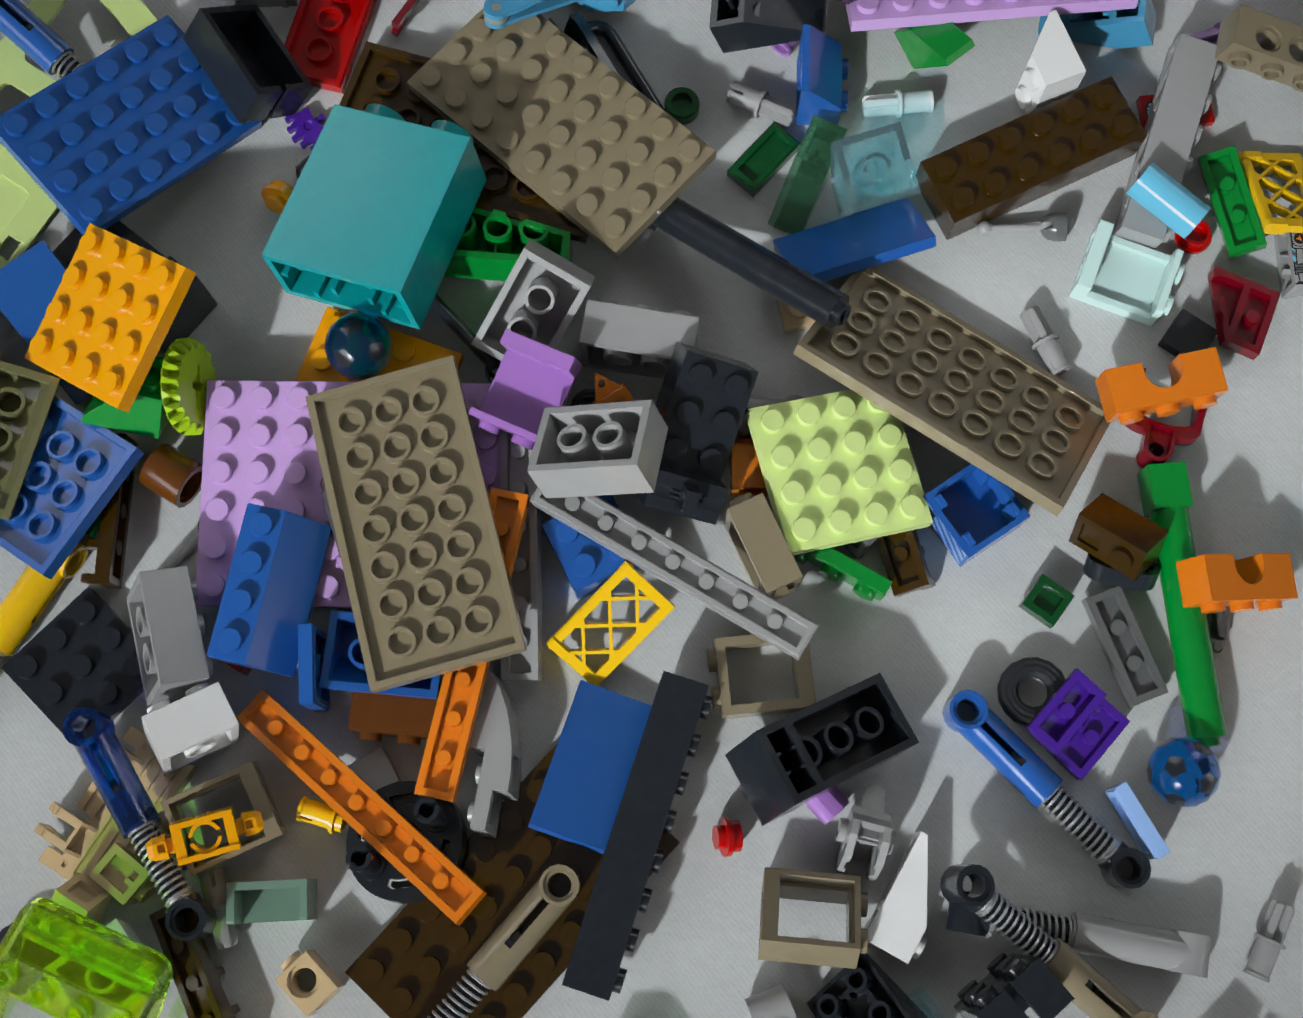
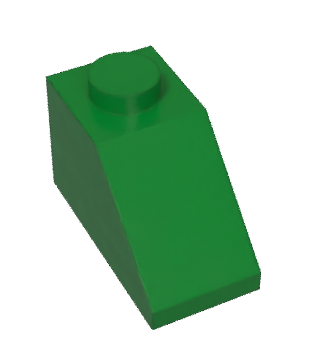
[894,22,975,69]

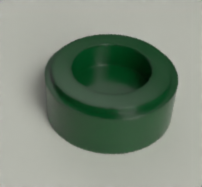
[664,87,700,125]

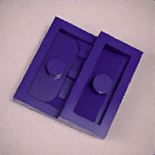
[1026,668,1130,780]

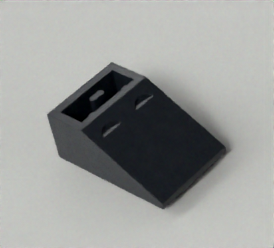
[709,0,827,53]
[806,953,928,1018]

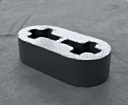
[1083,553,1160,591]

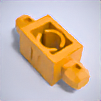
[145,806,265,866]

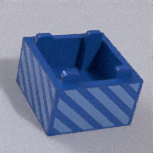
[923,464,1030,567]

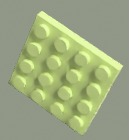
[745,389,933,555]

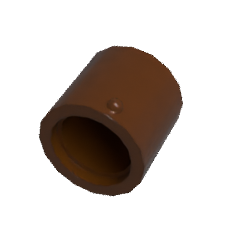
[139,443,202,508]

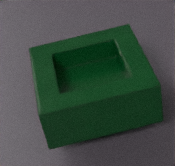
[1018,574,1075,629]

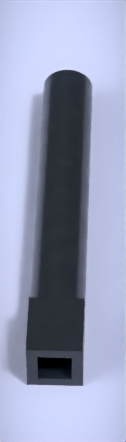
[648,197,851,329]

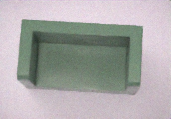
[226,878,317,925]

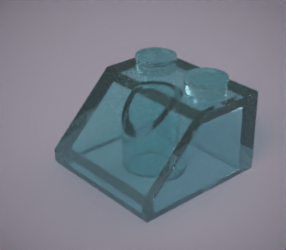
[831,122,921,218]

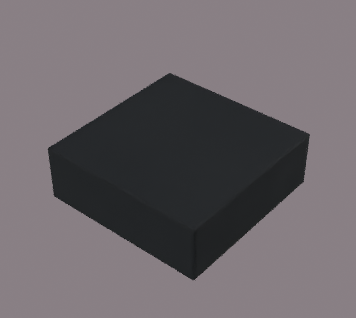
[1158,308,1217,357]

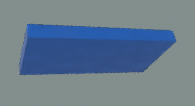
[773,198,936,282]
[0,240,91,405]
[528,680,652,854]

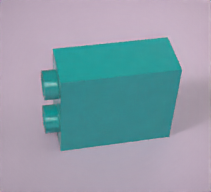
[261,104,487,329]

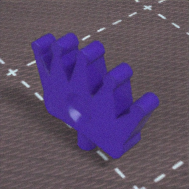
[285,108,326,151]

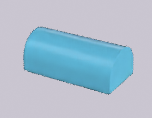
[1126,162,1211,239]

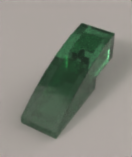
[768,116,847,234]

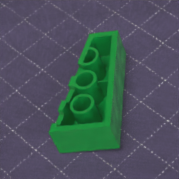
[444,207,573,281]

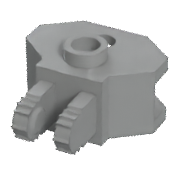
[835,783,896,882]

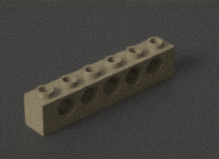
[1214,4,1303,92]

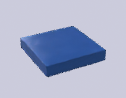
[298,623,330,712]

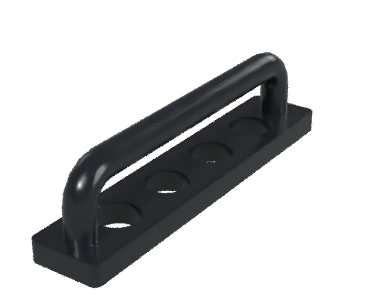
[563,12,666,112]

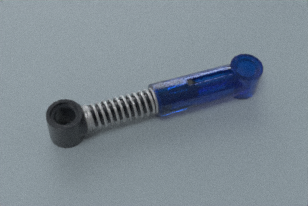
[62,707,217,941]

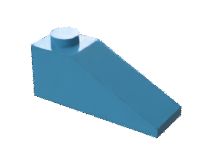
[1038,0,1157,49]

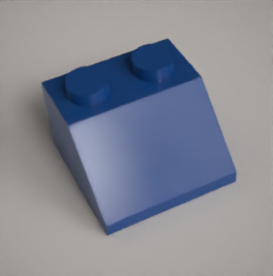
[796,24,848,126]

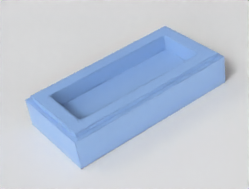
[1104,781,1171,860]

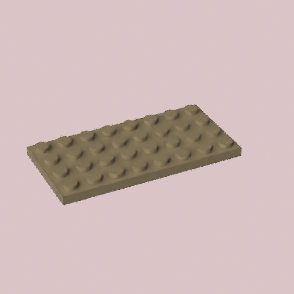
[407,8,716,259]
[793,266,1111,516]
[305,355,527,693]

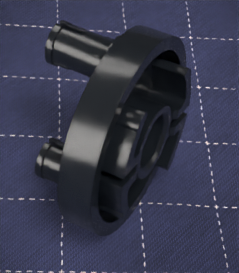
[346,781,467,904]

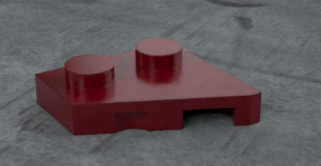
[1207,266,1281,360]

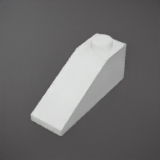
[865,831,928,964]

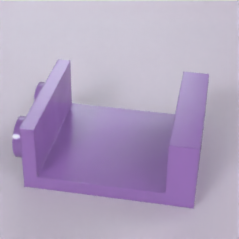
[468,329,582,450]

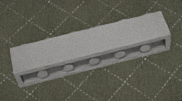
[1112,33,1222,250]

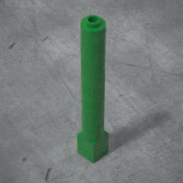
[1137,461,1228,747]

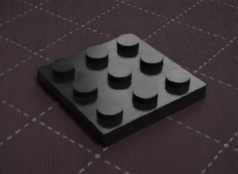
[2,587,144,750]

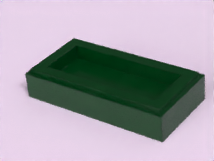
[727,122,801,197]

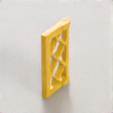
[1238,151,1303,234]
[546,560,675,686]

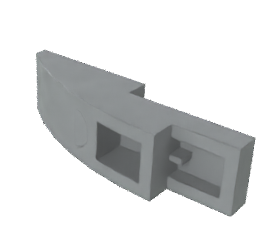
[467,672,522,838]

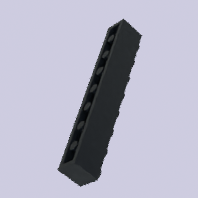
[562,670,713,1001]

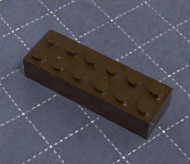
[914,76,1147,240]

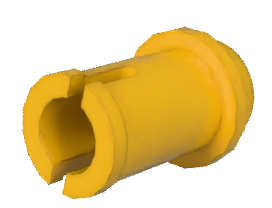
[296,796,347,835]

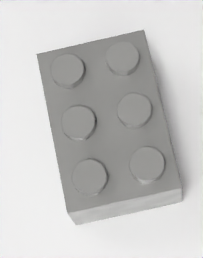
[471,239,595,361]
[579,298,699,379]
[527,399,668,498]
[126,566,213,708]

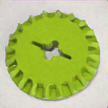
[160,338,218,436]

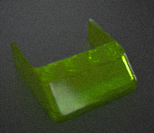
[0,898,173,1018]

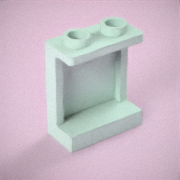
[1069,220,1185,327]

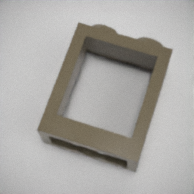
[724,493,803,600]
[707,634,816,720]
[159,761,287,876]
[758,867,868,969]

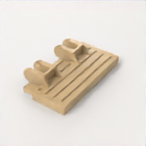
[34,725,199,900]

